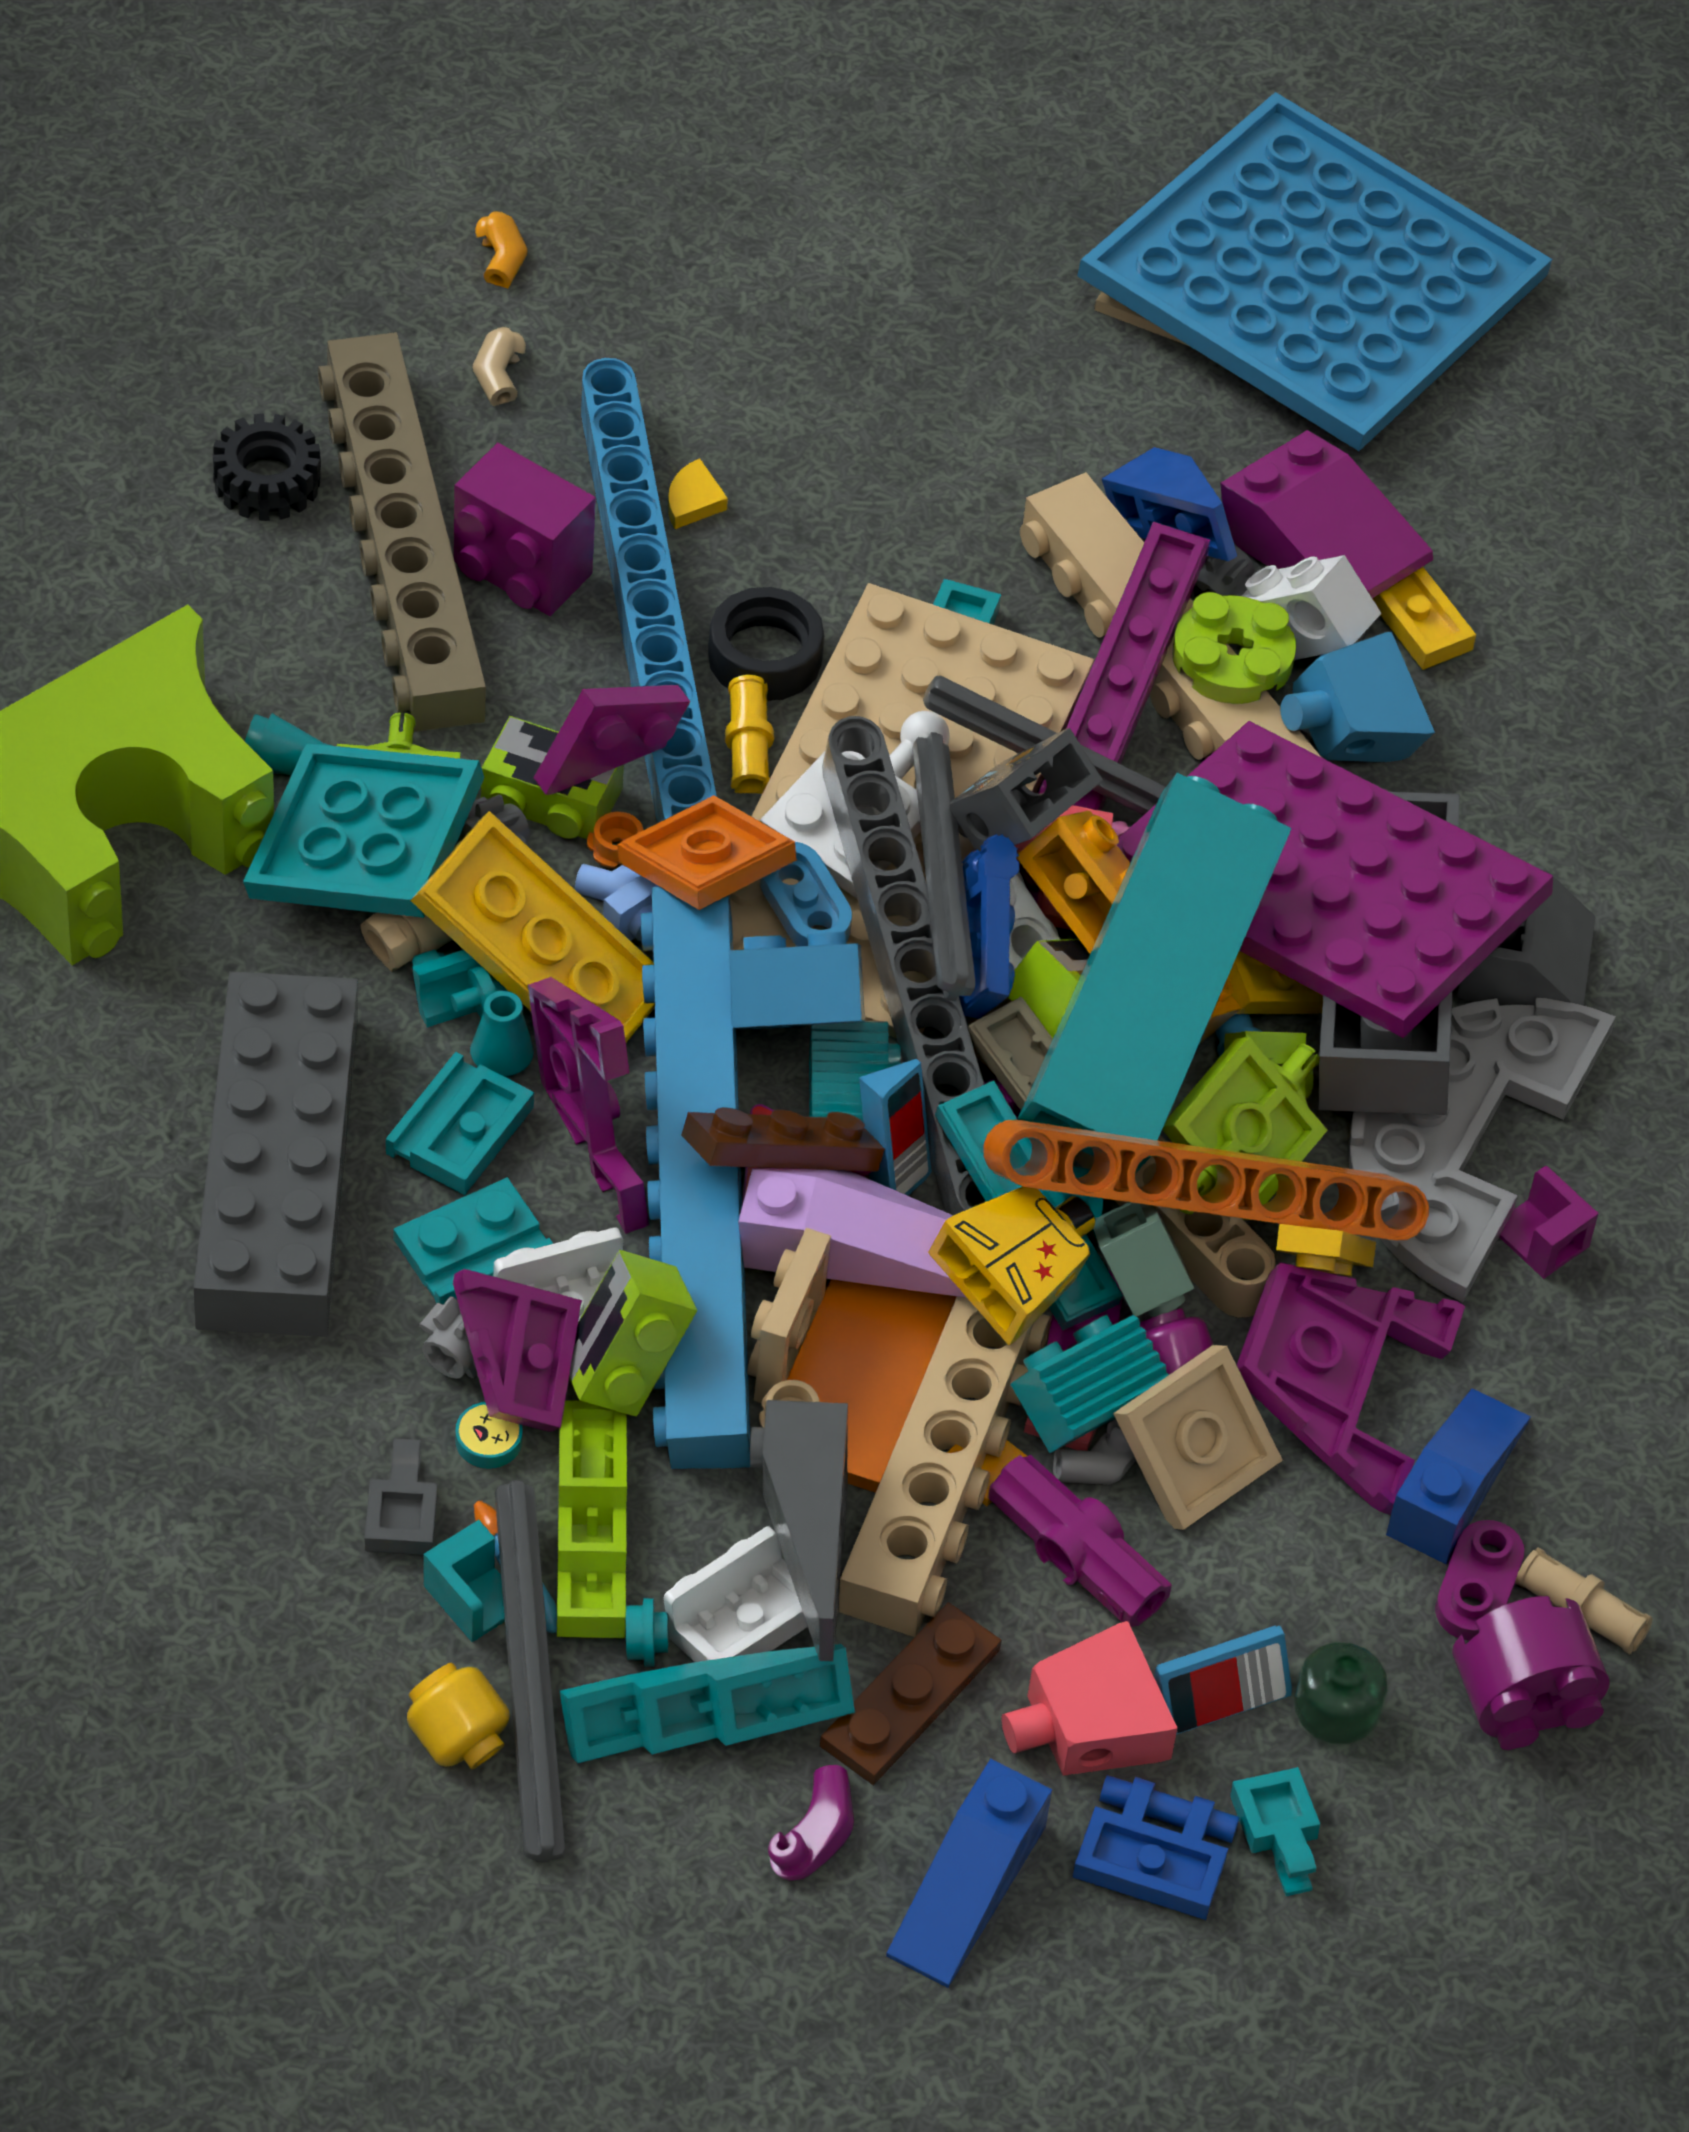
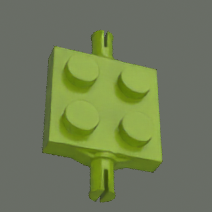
[1162,1036,1328,1220]

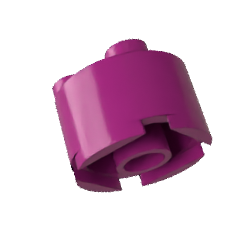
[1452,1596,1610,1750]

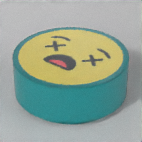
[455,1402,523,1469]

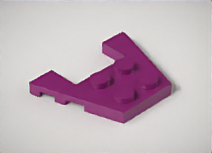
[528,977,649,1234]
[1237,1262,1465,1515]

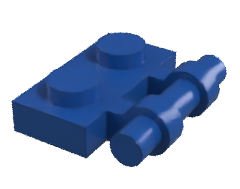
[1072,1775,1240,1920]

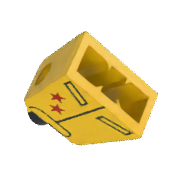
[928,1186,1095,1345]

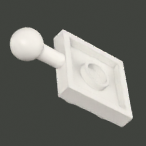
[760,711,950,898]

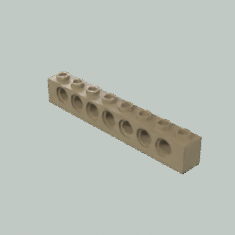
[318,332,486,732]

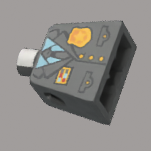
[950,727,1103,851]

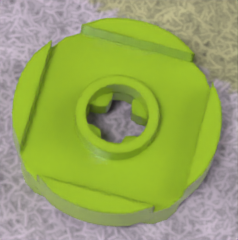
[1172,592,1296,704]

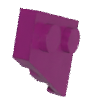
[453,1269,582,1432]

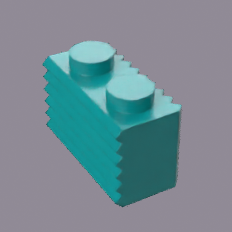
[809,1021,901,1123]
[1010,1315,1170,1453]

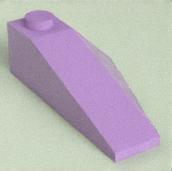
[738,1167,967,1298]

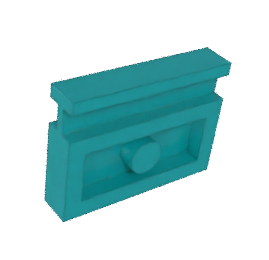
[386,1052,534,1195]
[393,1177,553,1305]

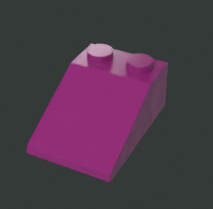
[1220,430,1433,598]

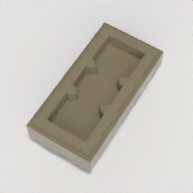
[968,997,1053,1110]

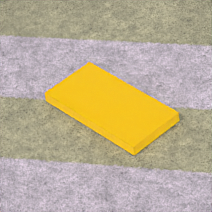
[410,811,655,1043]

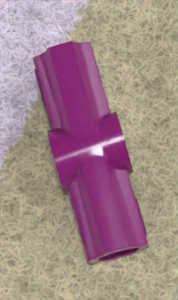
[988,1454,1172,1628]

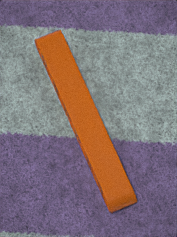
[983,1120,1429,1241]

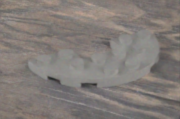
[1348,998,1616,1303]

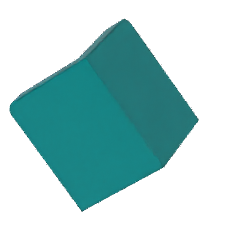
[424,1520,505,1642]

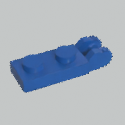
[959,834,1019,1019]

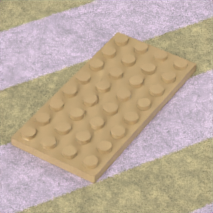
[729,583,1094,1038]

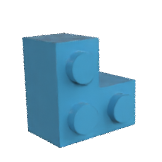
[729,932,865,1030]

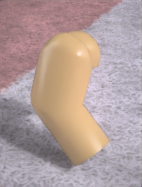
[473,327,526,406]

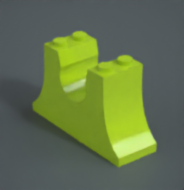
[0,604,274,966]

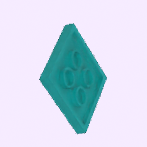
[243,743,485,918]

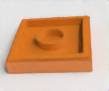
[617,795,797,910]

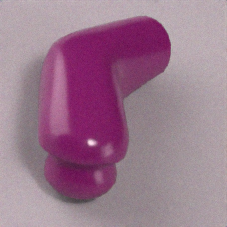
[768,1765,854,1881]

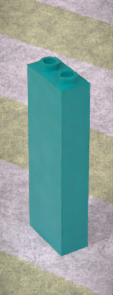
[1017,773,1292,1174]

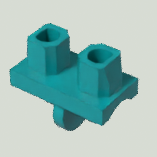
[412,949,508,1028]

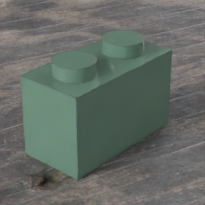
[1094,1202,1195,1317]

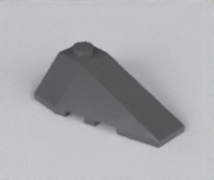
[750,1400,848,1662]

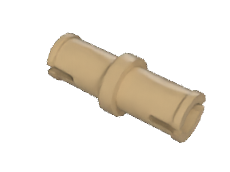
[1515,1547,1653,1655]

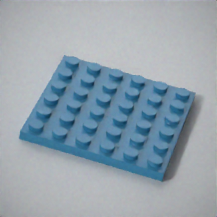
[1077,92,1552,451]

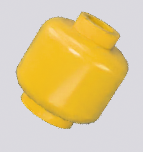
[407,1663,510,1769]

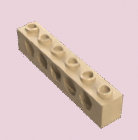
[839,1296,1052,1637]

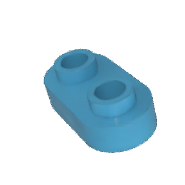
[760,842,852,947]

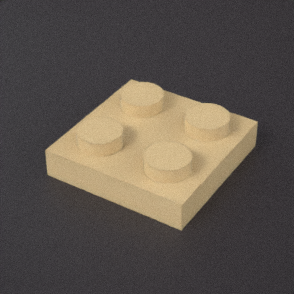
[747,1228,831,1403]
[1113,1345,1283,1530]

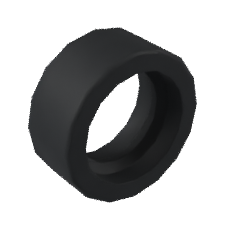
[708,587,825,701]

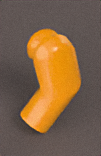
[475,211,528,289]

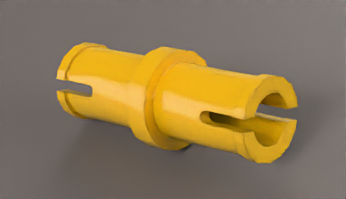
[725,675,774,794]

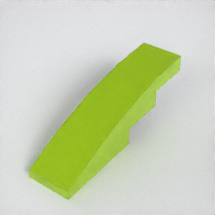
[557,1400,627,1638]

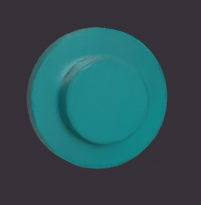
[626,1598,669,1667]

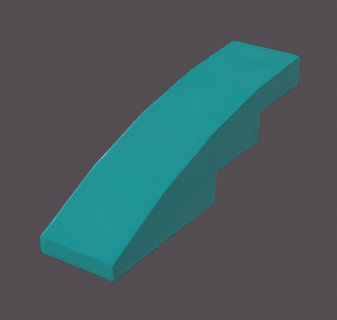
[559,1644,855,1763]

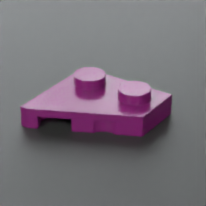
[533,685,691,795]

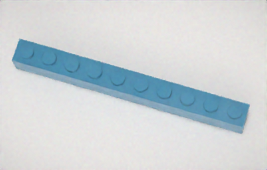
[641,887,751,1469]

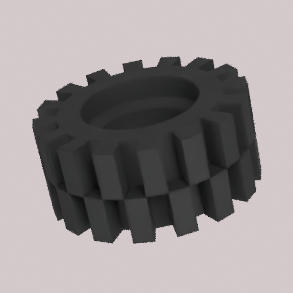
[213,413,321,521]

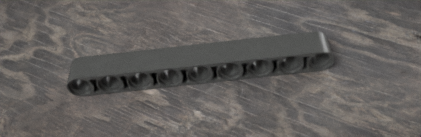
[822,716,985,1215]

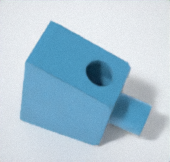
[1280,632,1435,762]

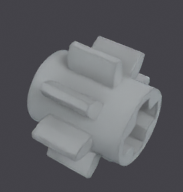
[419,1296,477,1379]

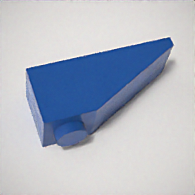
[1102,447,1237,562]
[1386,1388,1531,1564]
[886,1758,1052,1988]

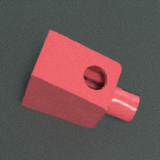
[1001,1621,1177,1776]

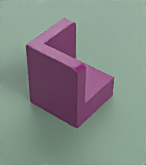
[1499,1166,1599,1279]

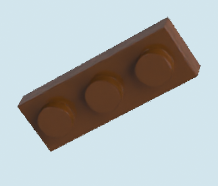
[681,1107,885,1172]
[819,1602,1002,1786]

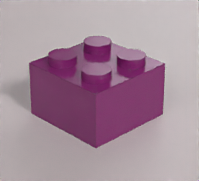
[453,442,596,617]

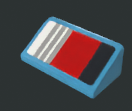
[859,1059,932,1196]
[1154,1626,1292,1735]

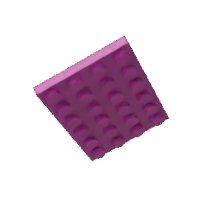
[1117,721,1553,1038]

